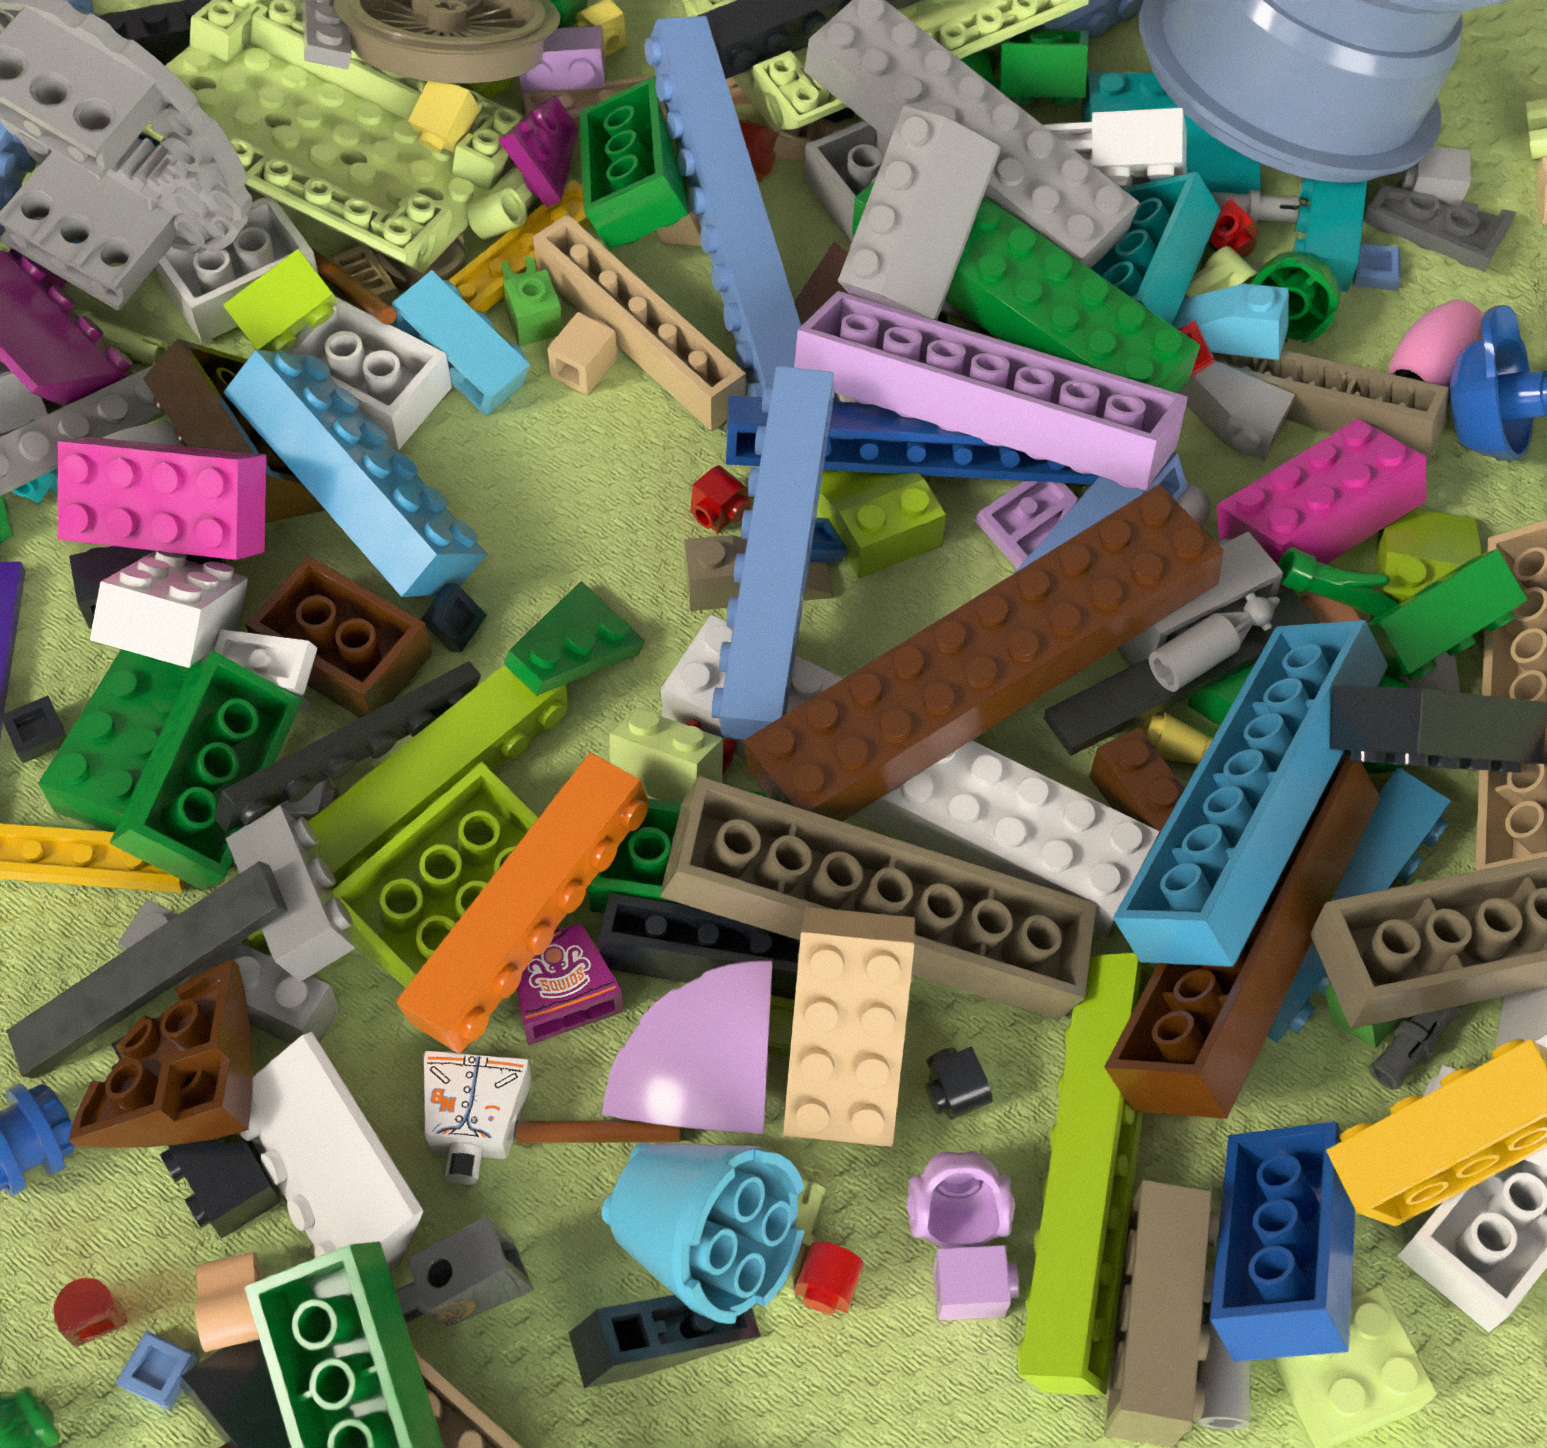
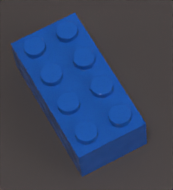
[1210,1121,1355,1362]

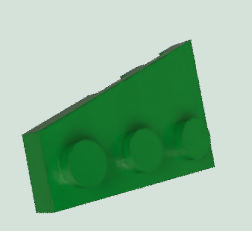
[504,581,645,696]

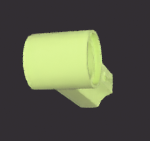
[468,166,538,240]
[1183,246,1258,299]

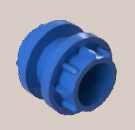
[0,1083,75,1197]

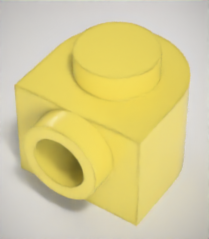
[573,0,628,57]

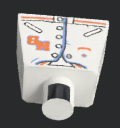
[424,1051,532,1185]

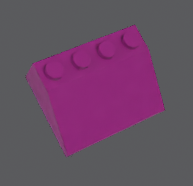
[0,250,133,406]

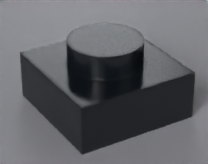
[420,583,487,652]
[0,695,67,764]

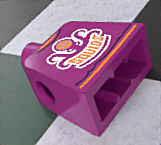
[517,924,624,1045]

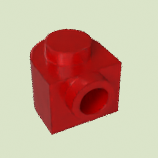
[1208,198,1258,259]
[690,466,751,533]
[795,1241,864,1314]

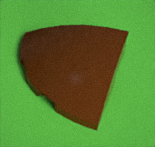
[68,959,253,1148]

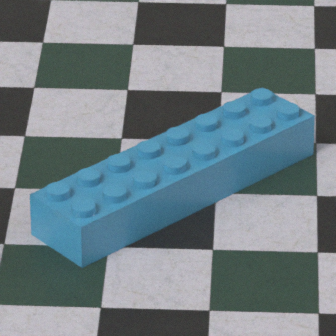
[1113,620,1388,967]

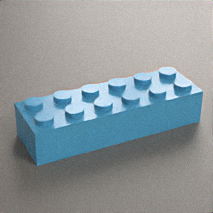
[223,350,487,597]

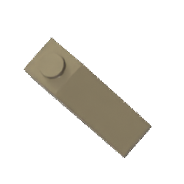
[684,535,832,611]

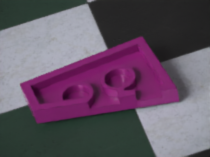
[498,95,579,207]

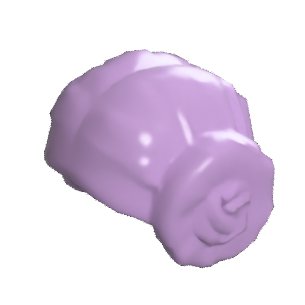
[906,1151,1015,1248]

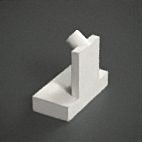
[214,629,317,712]

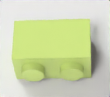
[609,708,723,803]

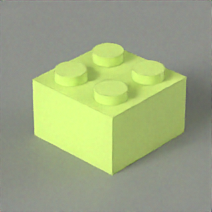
[1272,1286,1437,1448]

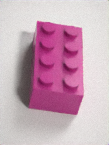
[1216,419,1426,590]
[58,437,266,560]

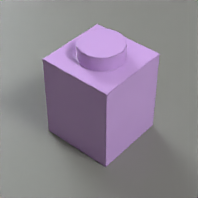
[933,1245,1019,1320]

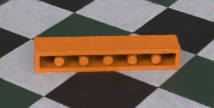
[396,752,649,1054]

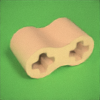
[195,1251,262,1352]

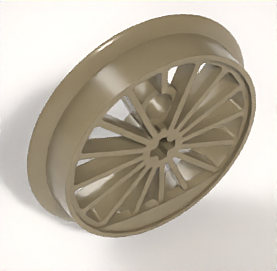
[334,0,560,83]

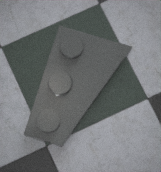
[1363,185,1517,272]

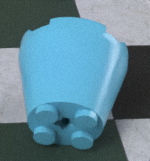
[602,1142,805,1324]

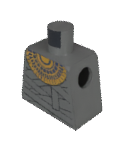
[395,1215,534,1326]

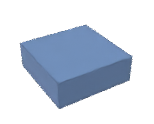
[1353,243,1401,291]
[116,1330,200,1412]

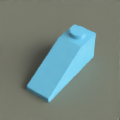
[1172,284,1288,360]

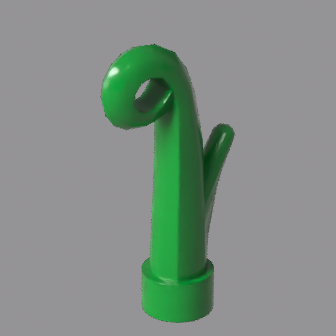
[1278,547,1398,621]

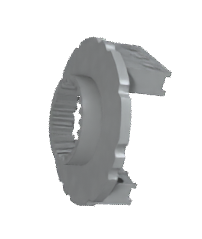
[0,0,252,311]

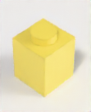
[408,81,480,153]

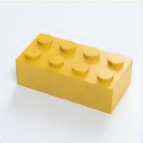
[1326,1039,1547,1226]

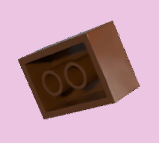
[245,555,432,718]

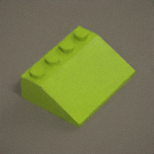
[332,762,538,988]

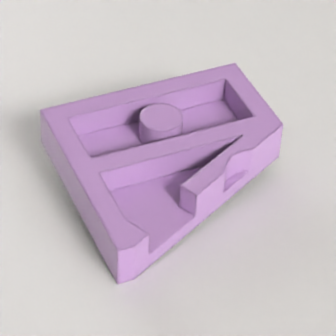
[975,481,1078,569]

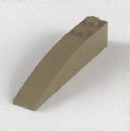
[1211,350,1449,458]

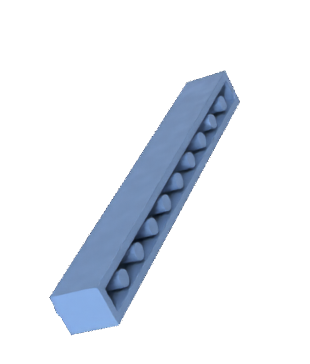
[645,16,801,397]

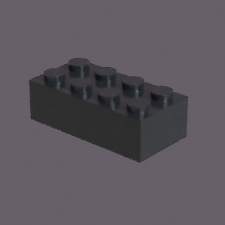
[1330,686,1547,773]

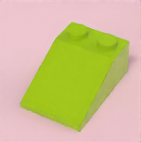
[223,249,339,352]
[818,470,946,579]
[1369,508,1482,620]

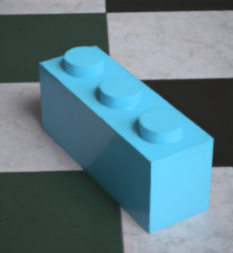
[390,270,530,417]

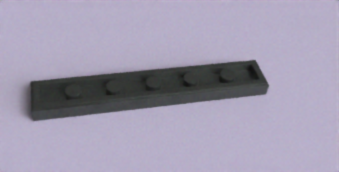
[1043,589,1320,756]
[6,861,288,1079]

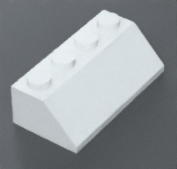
[239,1032,423,1270]

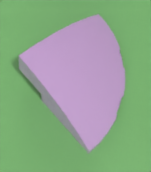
[602,960,772,1134]

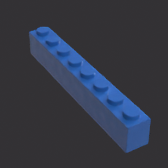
[726,395,1099,484]

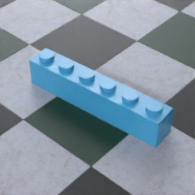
[1267,767,1451,1044]

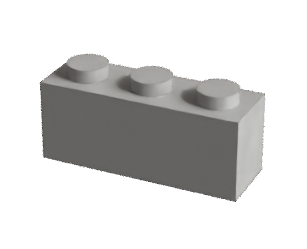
[226,805,356,982]

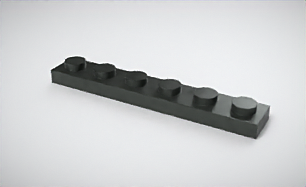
[214,661,481,833]

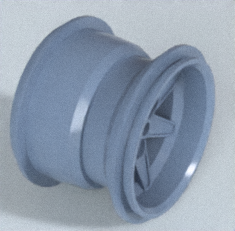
[1139,0,1511,183]

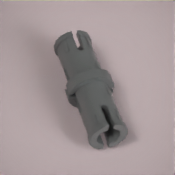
[1369,1006,1461,1090]

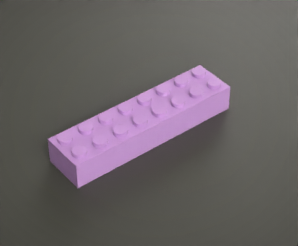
[794,291,1188,491]

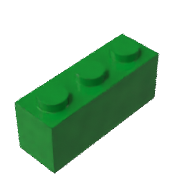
[1367,549,1528,681]

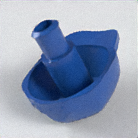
[1449,305,1547,462]

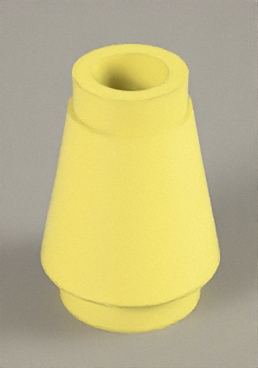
[1141,711,1213,764]

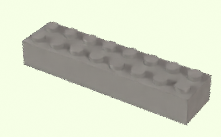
[804,0,1140,269]

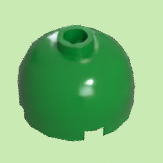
[1252,250,1341,343]

